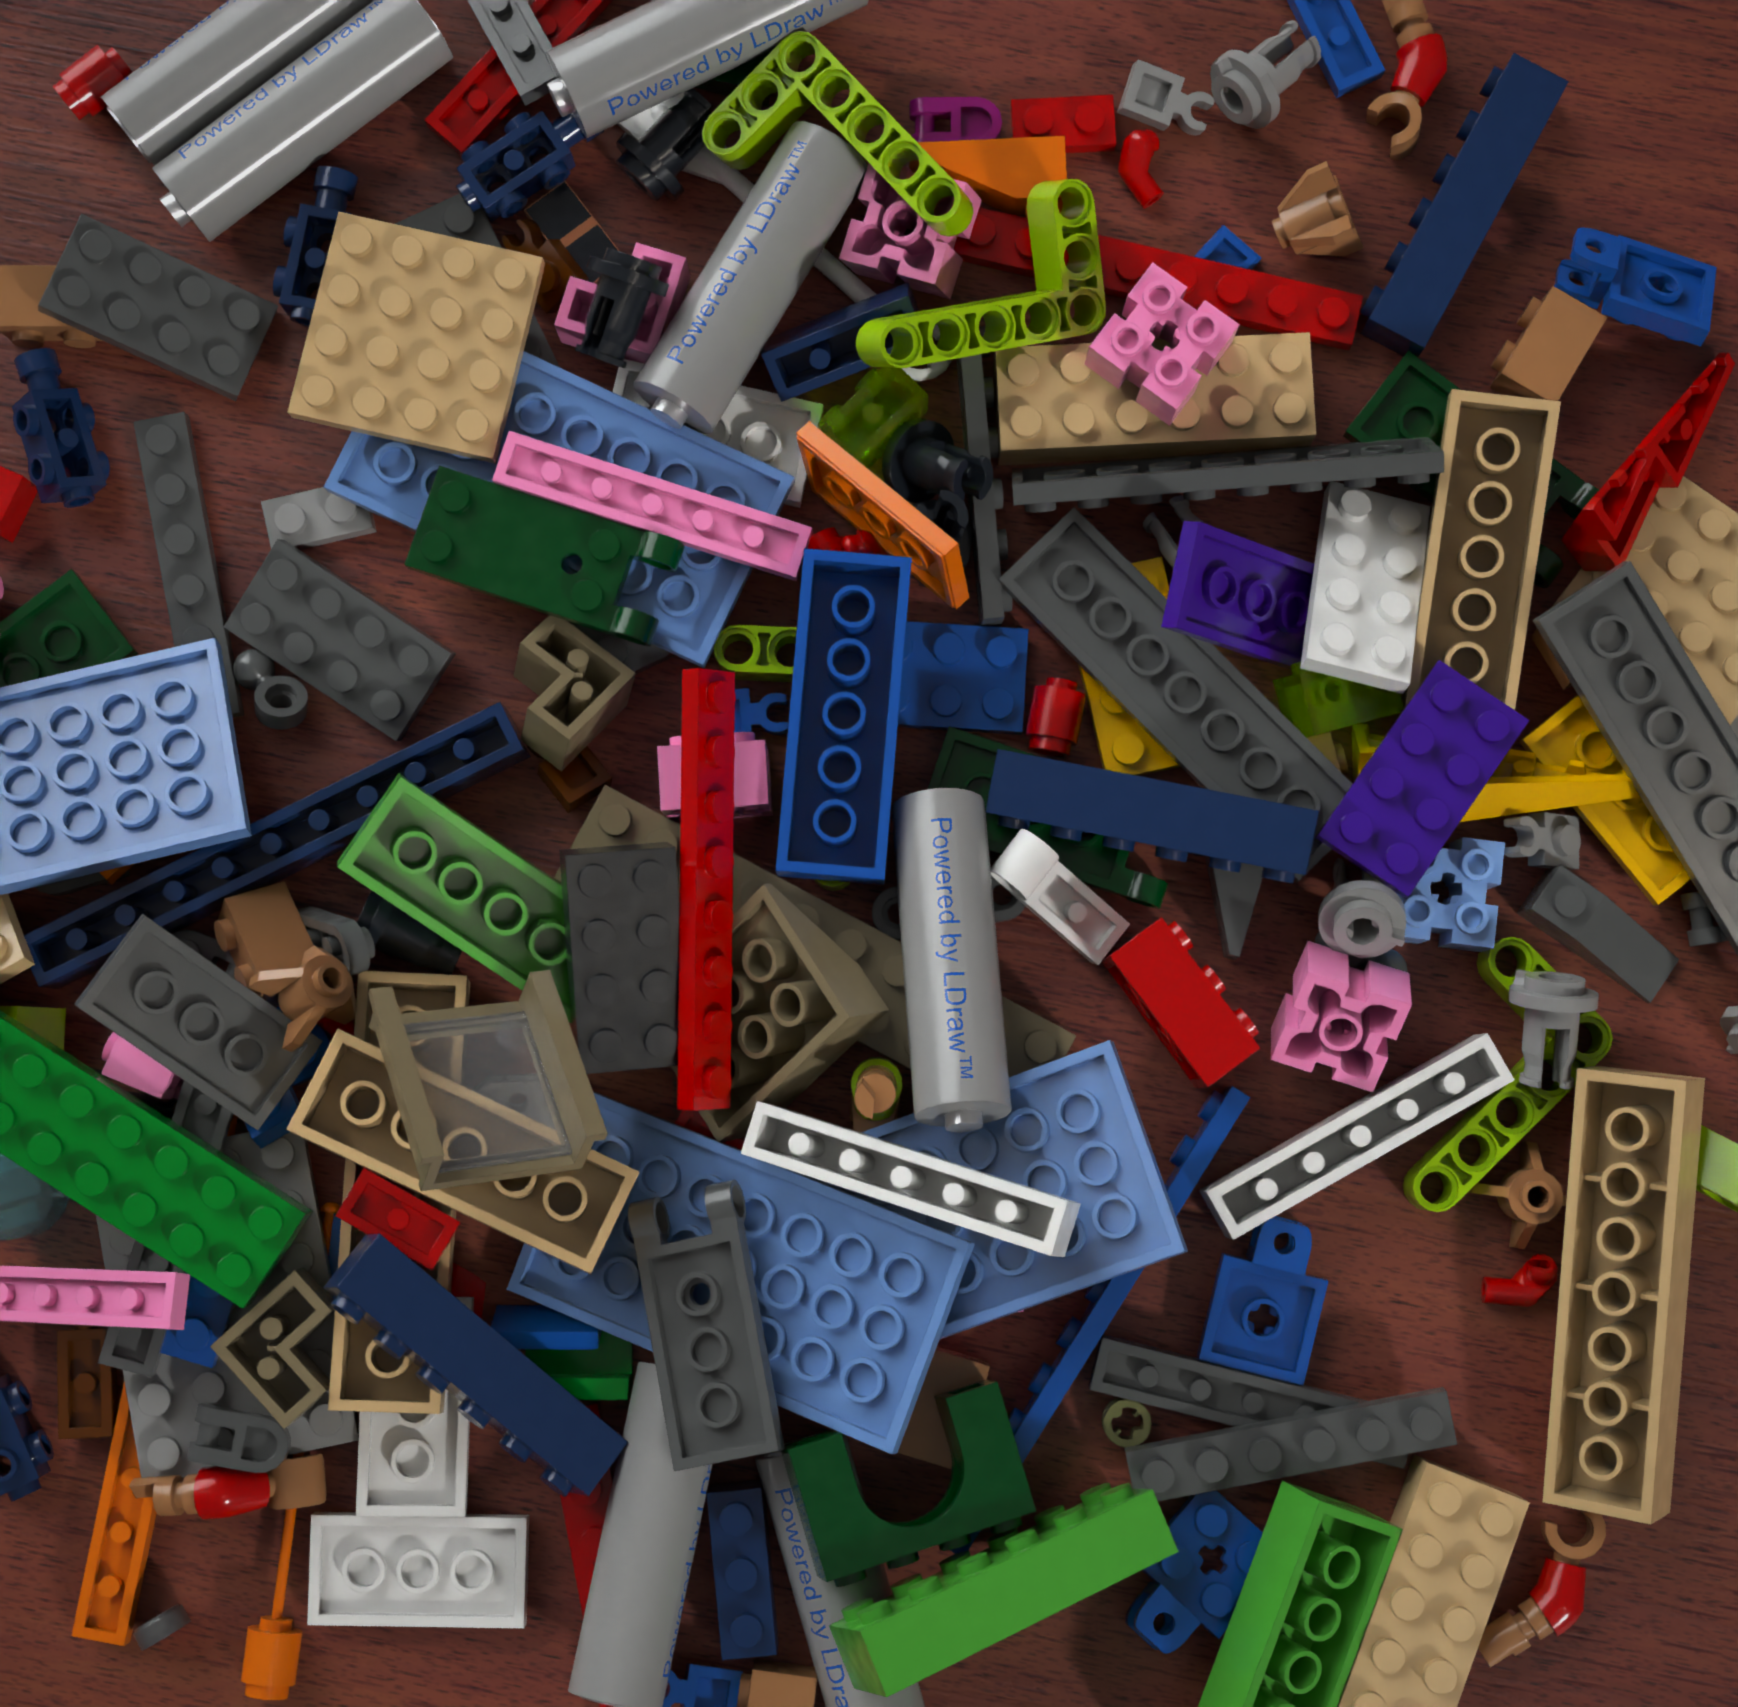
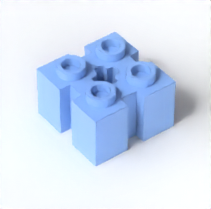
[1397,837,1505,952]

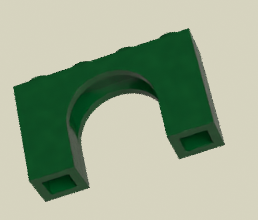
[781,1380,1036,1587]

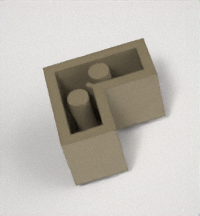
[514,615,636,772]
[210,1267,335,1429]

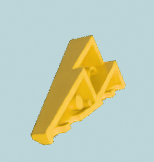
[1352,723,1635,822]

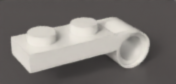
[990,829,1130,965]

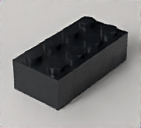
[559,842,680,1074]

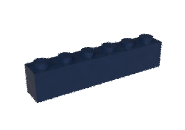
[1360,53,1569,357]
[985,749,1320,883]
[323,1233,628,1497]

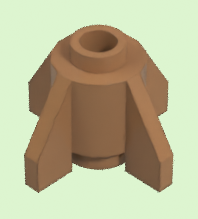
[1272,161,1364,257]
[248,945,357,1052]
[1468,1141,1567,1249]

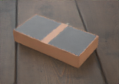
[524,180,619,284]

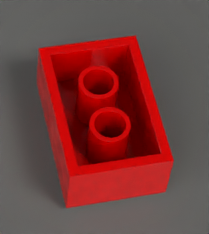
[1101,917,1260,1088]

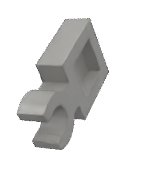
[1117,59,1215,136]
[1504,812,1581,870]

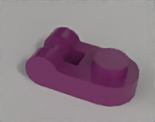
[909,97,1002,142]

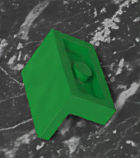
[526,1331,633,1400]

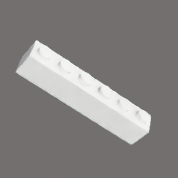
[1199,1033,1515,1240]
[741,1101,1081,1257]

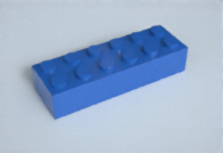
[775,548,912,885]

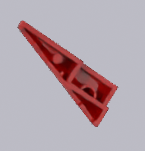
[1561,352,1735,572]

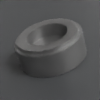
[133,1604,191,1651]

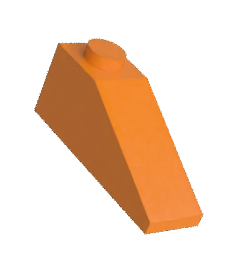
[909,136,1067,218]

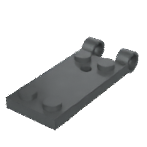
[628,1180,785,1471]

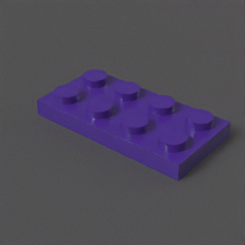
[1161,521,1320,676]
[1315,660,1529,899]

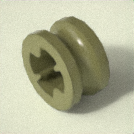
[1101,1397,1152,1448]

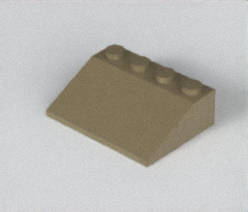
[671,883,889,1143]

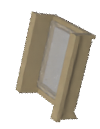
[368,970,608,1191]

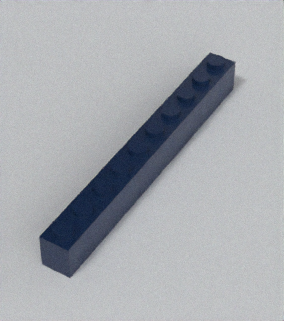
[24,702,531,989]

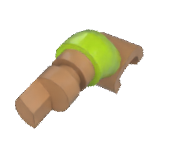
[850,1057,903,1132]

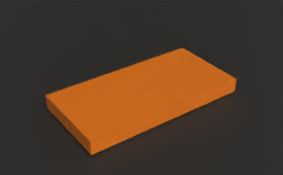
[796,421,970,610]

